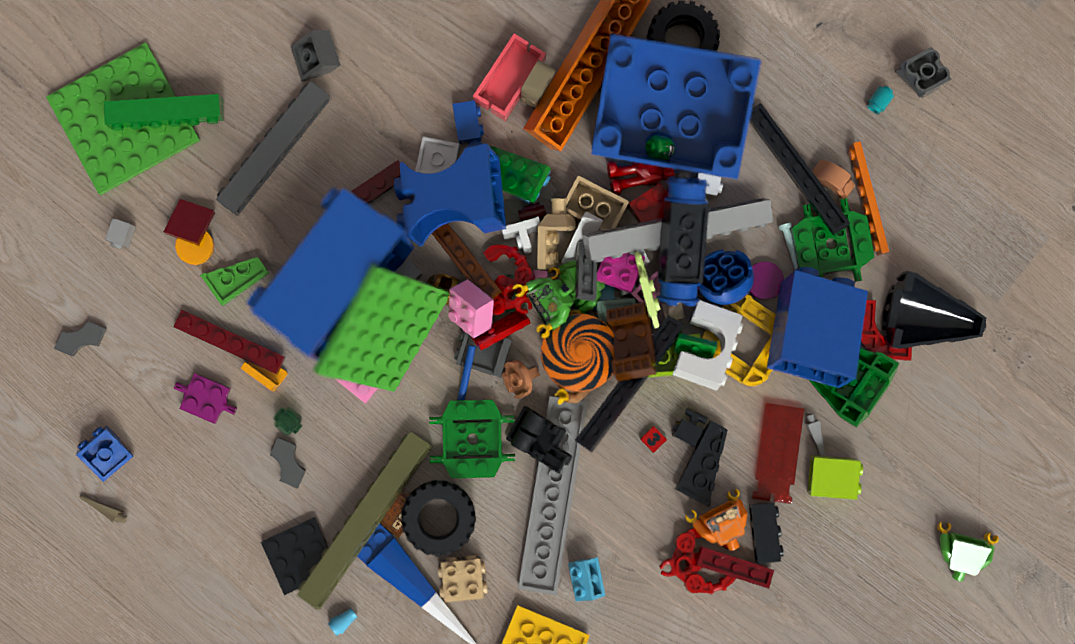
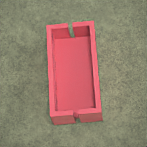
[473,33,546,122]

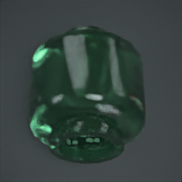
[273,407,302,435]

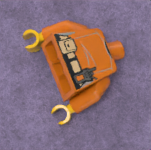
[685,489,748,551]

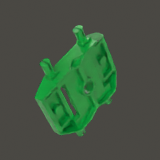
[791,198,875,282]
[429,400,515,479]

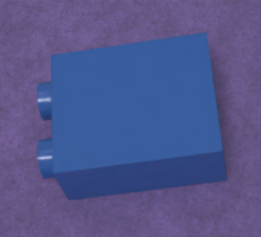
[767,267,868,388]

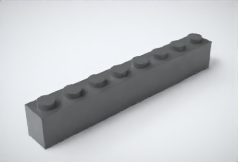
[216,81,331,217]

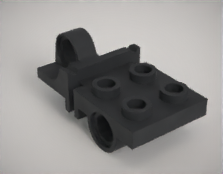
[506,406,573,474]

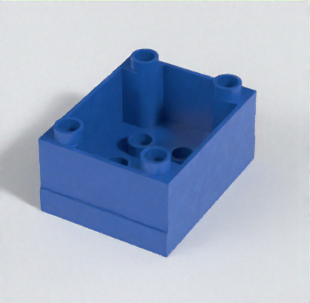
[591,33,761,179]
[247,187,415,361]

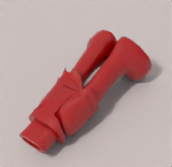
[607,160,675,195]

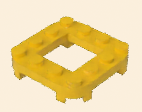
[701,295,775,387]

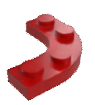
[861,300,912,361]

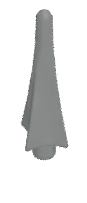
[805,414,825,456]

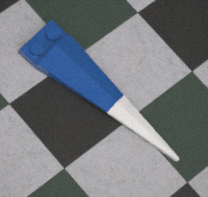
[357,523,476,644]

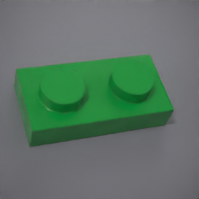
[674,333,717,359]

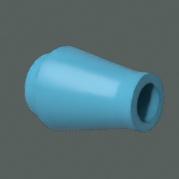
[328,608,357,636]

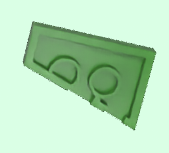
[200,257,270,306]

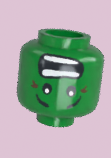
[645,135,675,160]

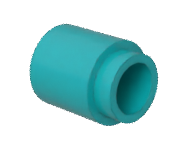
[867,85,894,115]

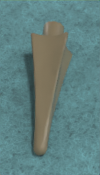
[79,495,127,524]

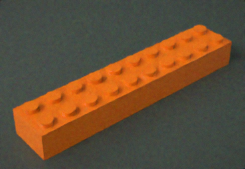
[523,0,651,151]

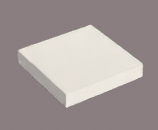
[415,136,460,174]

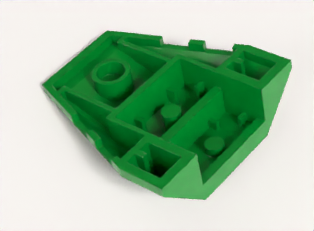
[809,348,900,428]

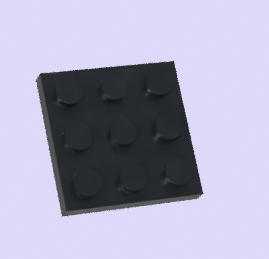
[261,517,329,595]

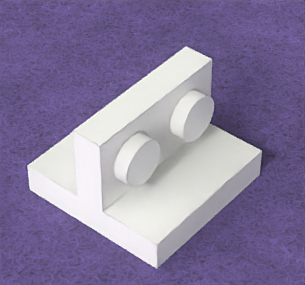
[502,217,540,254]

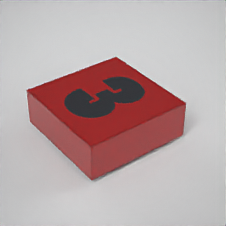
[640,426,667,453]

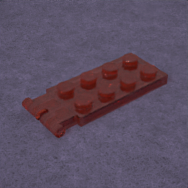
[752,403,804,504]

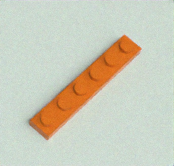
[848,141,889,256]

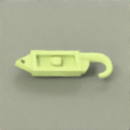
[634,251,660,328]

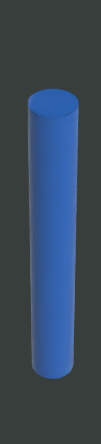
[457,345,476,401]

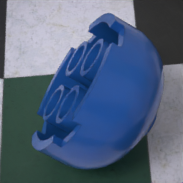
[698,249,754,305]

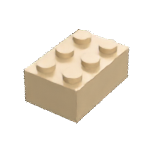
[566,175,629,231]

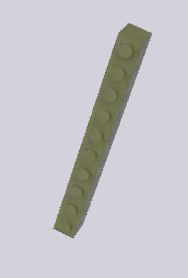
[297,431,432,610]

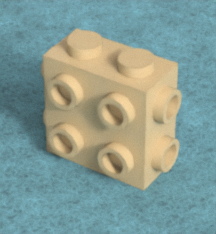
[438,555,488,602]

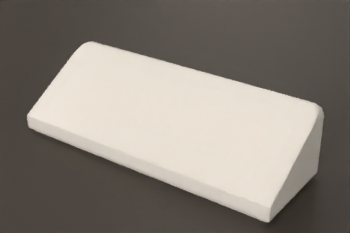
[561,212,603,264]

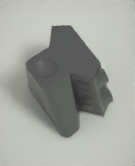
[895,47,952,98]

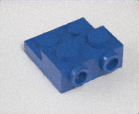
[76,425,133,482]

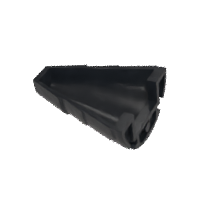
[882,271,986,349]

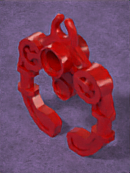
[466,244,535,315]
[659,527,736,594]

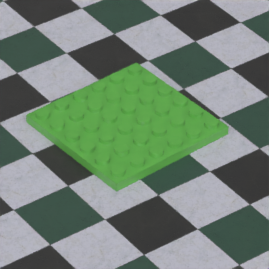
[46,43,201,195]
[313,265,449,392]

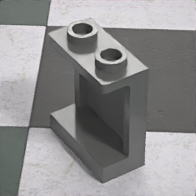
[454,331,512,378]

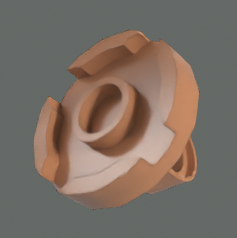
[502,360,540,399]

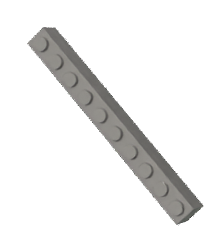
[583,198,773,262]

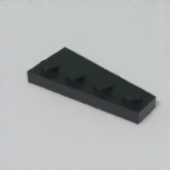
[675,420,728,507]

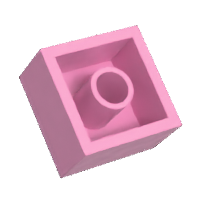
[448,279,494,338]

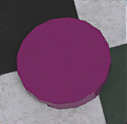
[750,262,784,300]

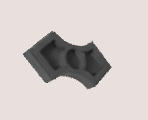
[54,321,107,357]
[270,438,306,489]

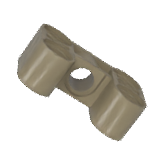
[520,60,556,110]

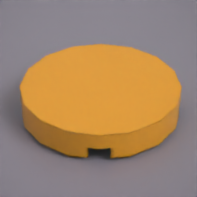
[175,231,215,265]

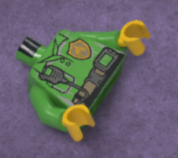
[513,278,575,338]

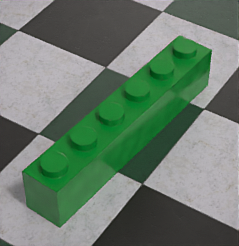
[104,94,224,131]

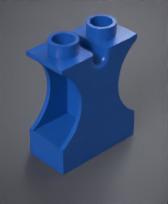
[394,144,506,247]

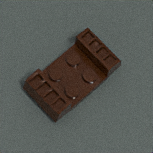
[606,303,656,382]

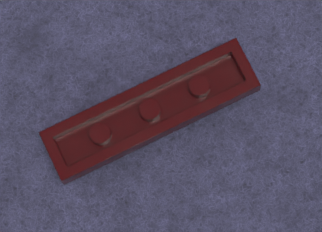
[695,546,775,589]

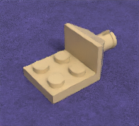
[538,198,579,269]

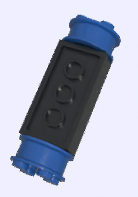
[657,177,710,306]

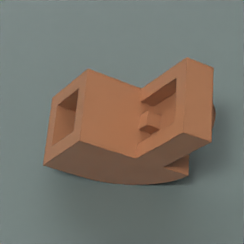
[812,159,855,199]

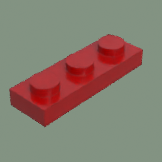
[471,311,531,350]

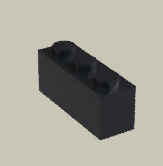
[749,502,784,564]

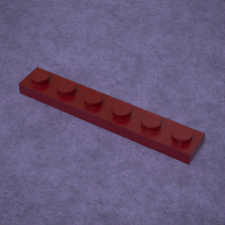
[173,310,286,375]

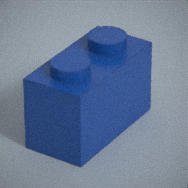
[452,100,484,145]

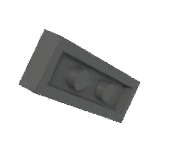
[575,241,597,301]

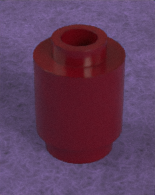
[518,202,547,222]

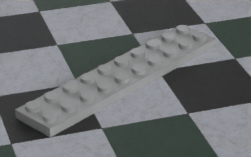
[518,396,588,595]

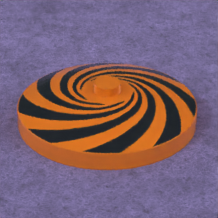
[541,314,615,392]

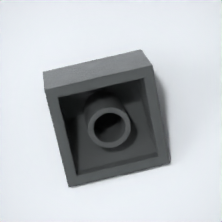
[291,30,340,81]

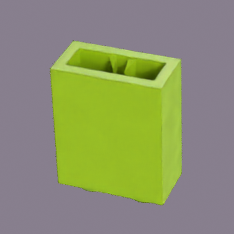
[807,455,863,500]

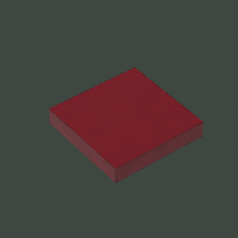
[163,199,215,246]

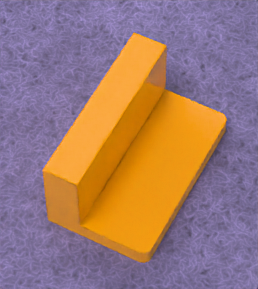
[241,362,288,392]

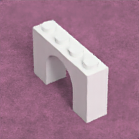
[672,300,744,391]

